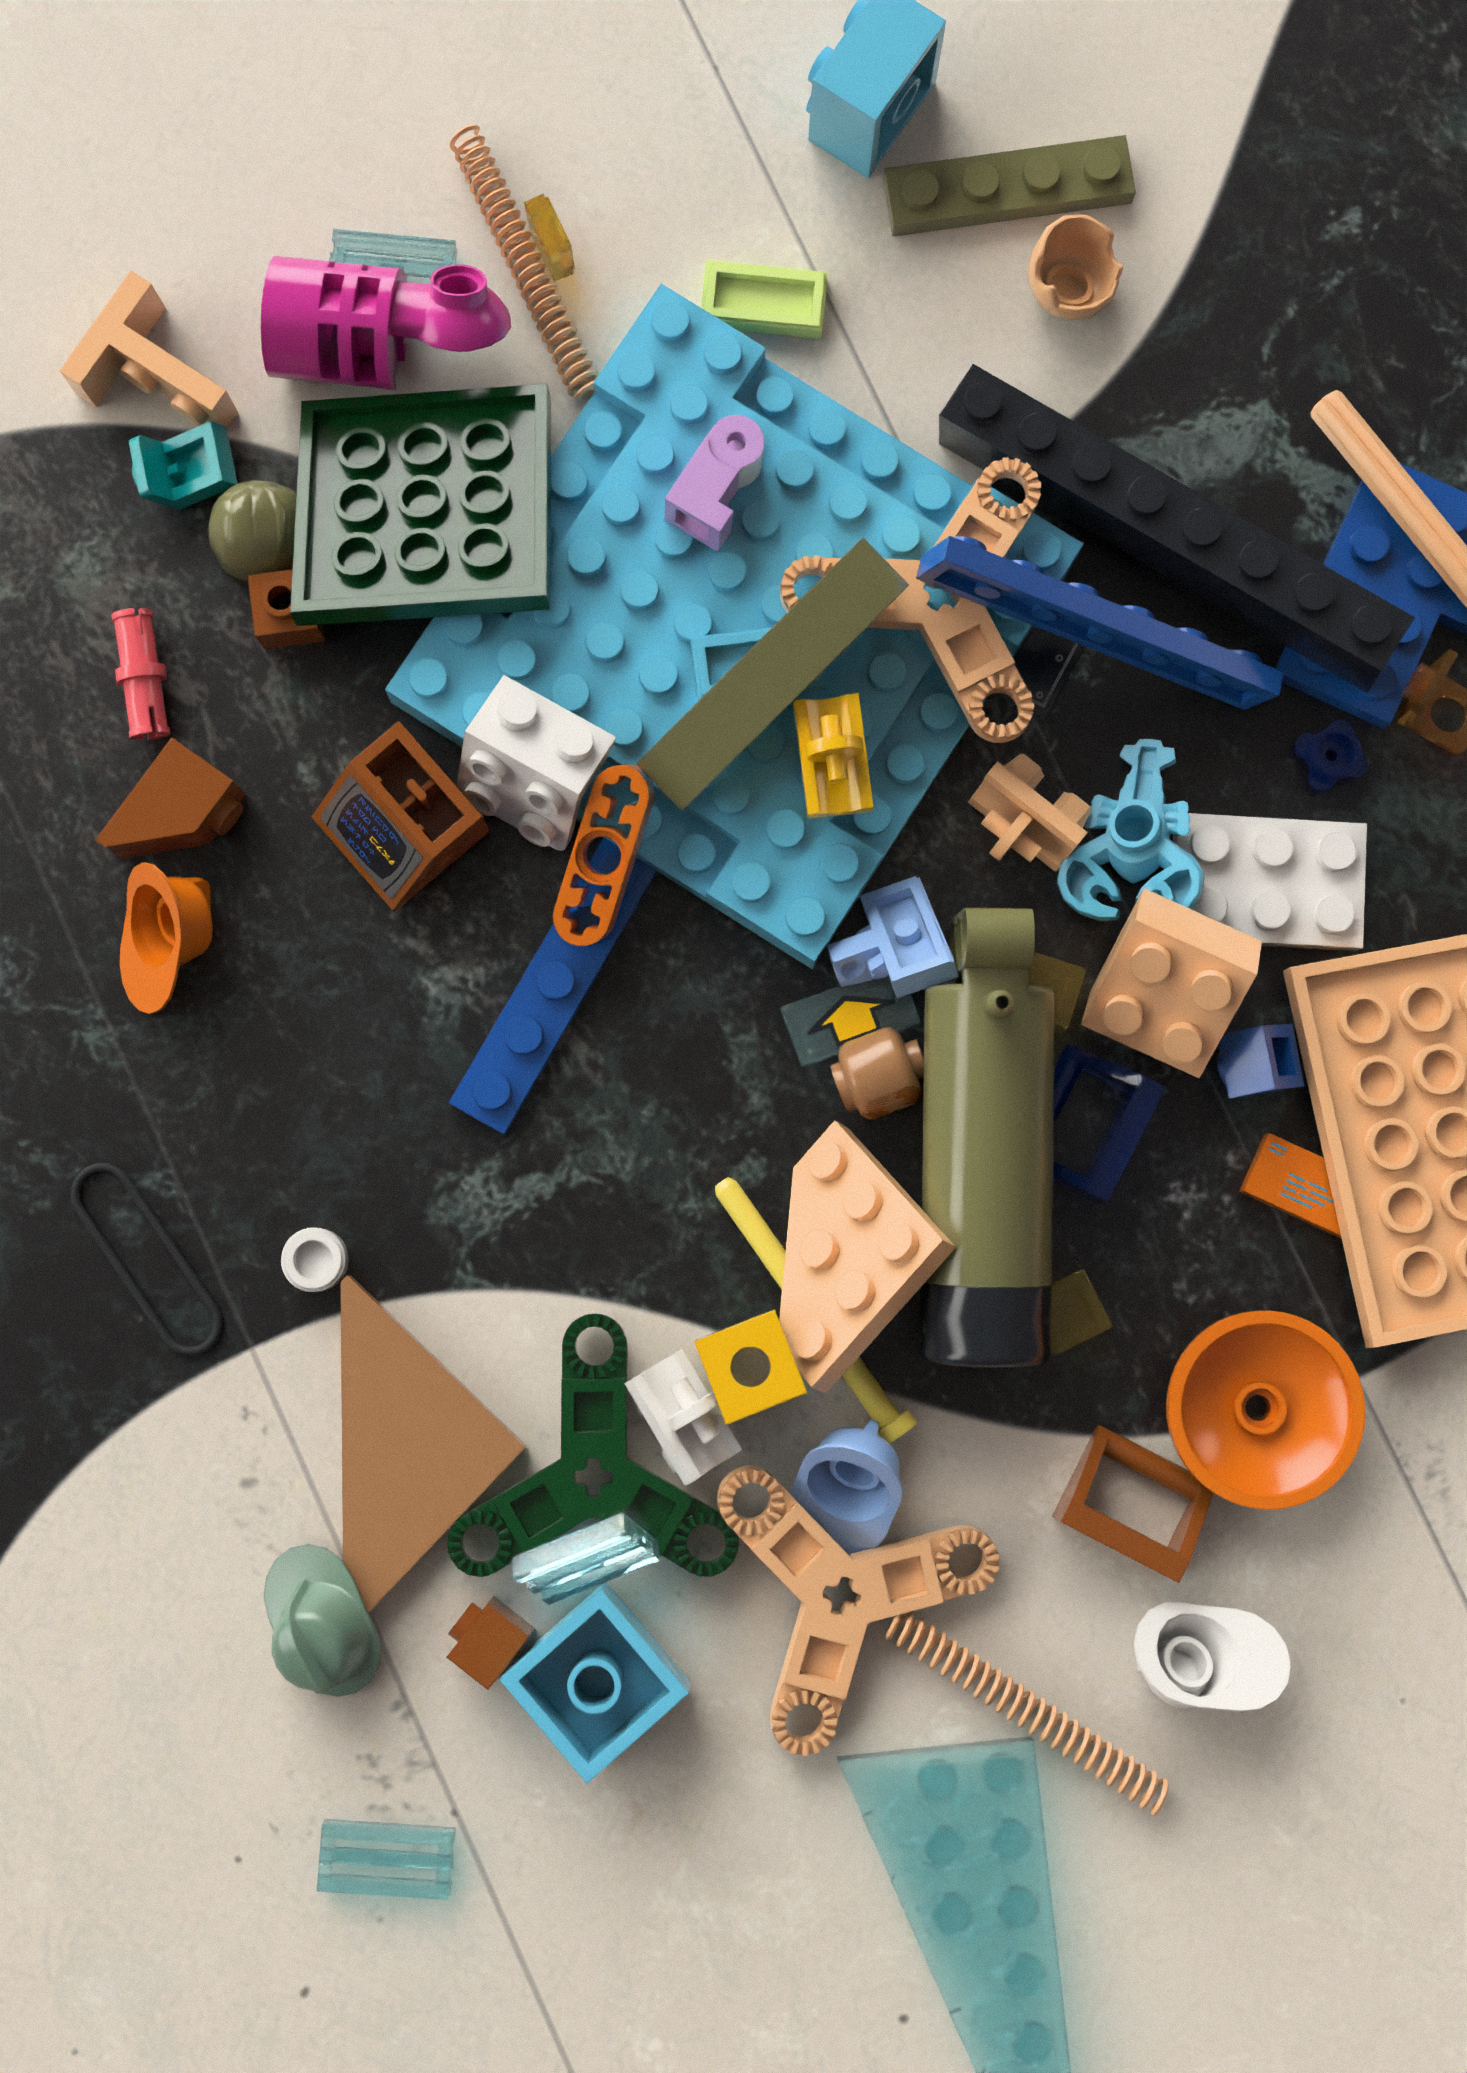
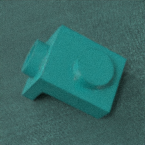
[129,421,238,510]

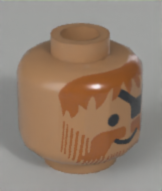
[831,1027,924,1120]

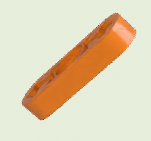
[553,764,655,946]

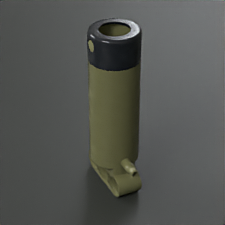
[920,908,1055,1367]

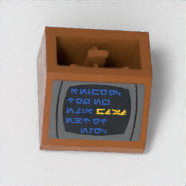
[311,721,490,913]

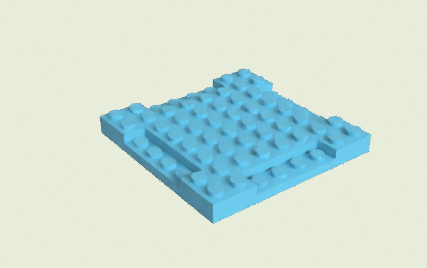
[385,283,1083,969]

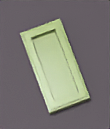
[701,260,828,339]

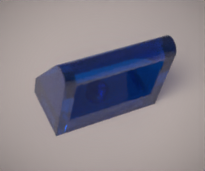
[1053,1045,1166,1204]

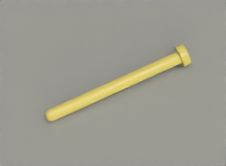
[715,1177,918,1444]

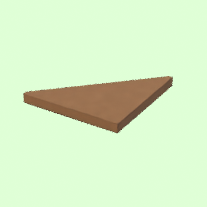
[341,1275,527,1614]

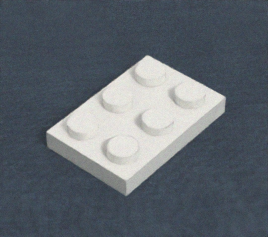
[1173,813,1367,952]

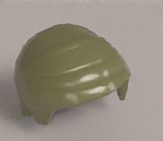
[208,480,297,581]

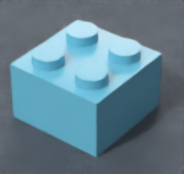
[806,0,946,179]
[499,1581,690,1784]

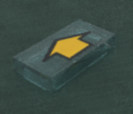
[780,975,921,1069]

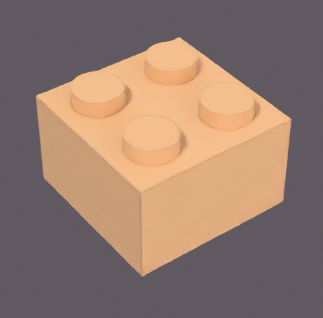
[1081,888,1262,1078]

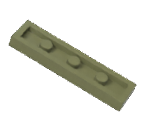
[883,135,1136,237]

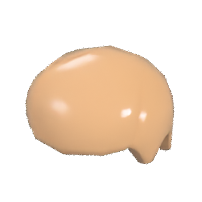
[1028,215,1123,321]

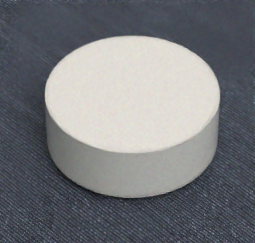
[281,1228,349,1292]

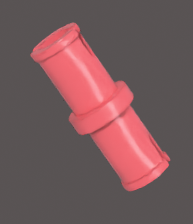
[111,608,170,741]

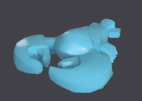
[1057,739,1204,921]

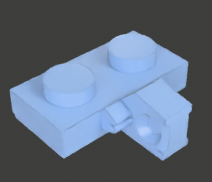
[827,876,959,998]

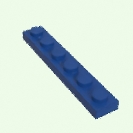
[916,536,1284,710]
[449,837,658,1135]

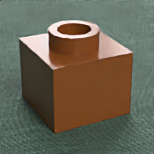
[248,569,326,650]
[446,1596,534,1690]

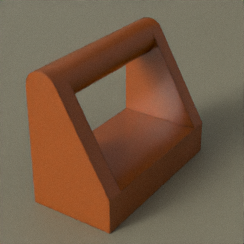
[1052,1424,1213,1583]

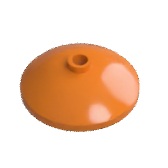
[1166,1311,1365,1510]

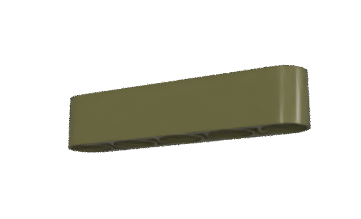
[636,538,909,811]

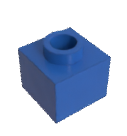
[1217,1024,1304,1098]

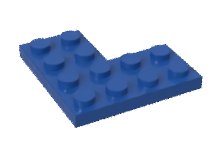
[1275,462,1467,729]

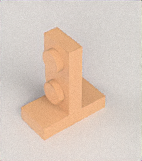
[60,271,238,429]

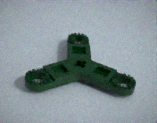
[447,1313,739,1577]

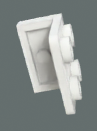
[456,675,616,851]

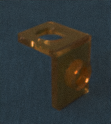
[1397,649,1467,755]

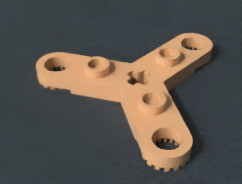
[780,458,1041,743]
[717,1465,999,1756]

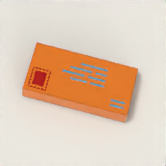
[1239,1133,1342,1239]

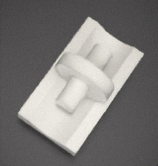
[624,1349,742,1486]

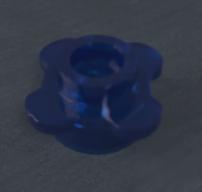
[1294,720,1368,792]

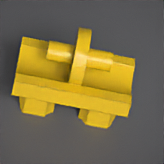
[793,693,874,819]

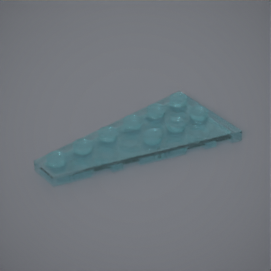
[837,1736,1071,2073]

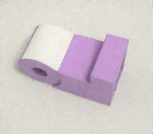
[665,415,764,552]

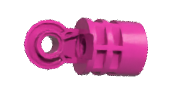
[260,256,511,390]

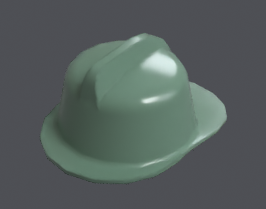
[264,1544,381,1697]

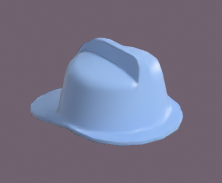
[790,1419,903,1554]

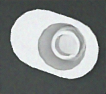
[1134,1602,1291,1712]

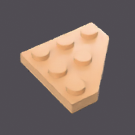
[779,1120,956,1393]

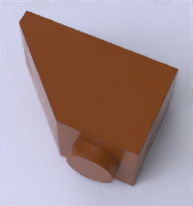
[95,738,246,859]

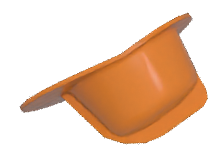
[120,862,213,1014]

